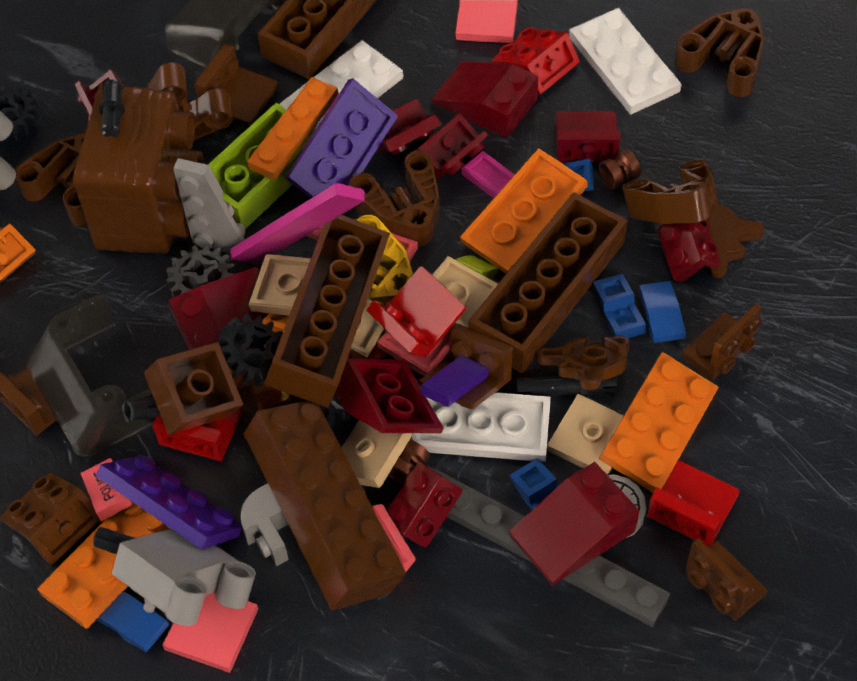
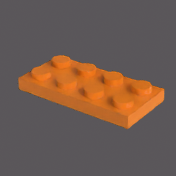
[460,148,588,274]
[598,352,719,493]
[37,501,171,629]

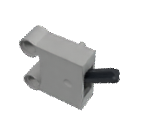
[93,527,256,626]

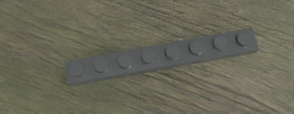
[426,465,670,627]

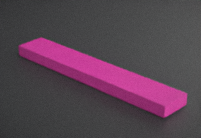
[230,183,365,265]

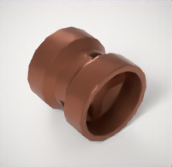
[599,150,641,190]
[388,440,430,485]

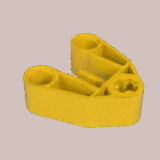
[357,215,413,304]

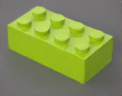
[208,103,316,229]

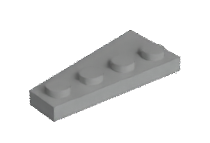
[173,158,246,253]

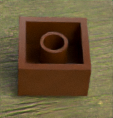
[144,342,243,436]

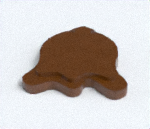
[706,204,764,278]
[536,336,630,390]

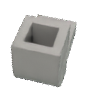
[241,483,289,566]

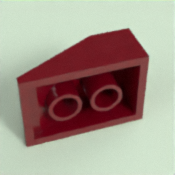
[432,61,538,139]
[168,267,269,350]
[335,358,444,433]
[509,461,640,586]

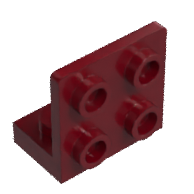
[556,111,620,162]

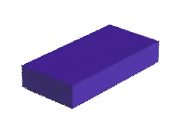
[421,355,488,407]

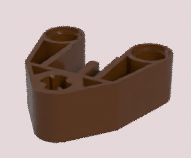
[675,8,764,97]
[146,62,232,140]
[15,133,88,226]
[349,150,440,246]
[622,160,718,224]

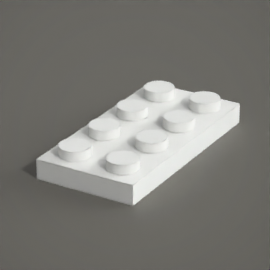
[569,8,681,115]
[279,40,403,128]
[411,393,551,462]

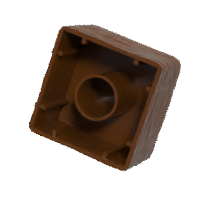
[73,84,204,254]

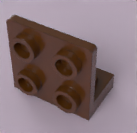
[194,43,278,126]
[682,303,762,381]
[419,324,513,410]
[0,354,87,436]
[0,473,100,565]
[685,538,767,621]

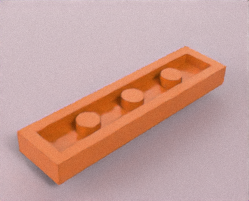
[247,77,338,181]

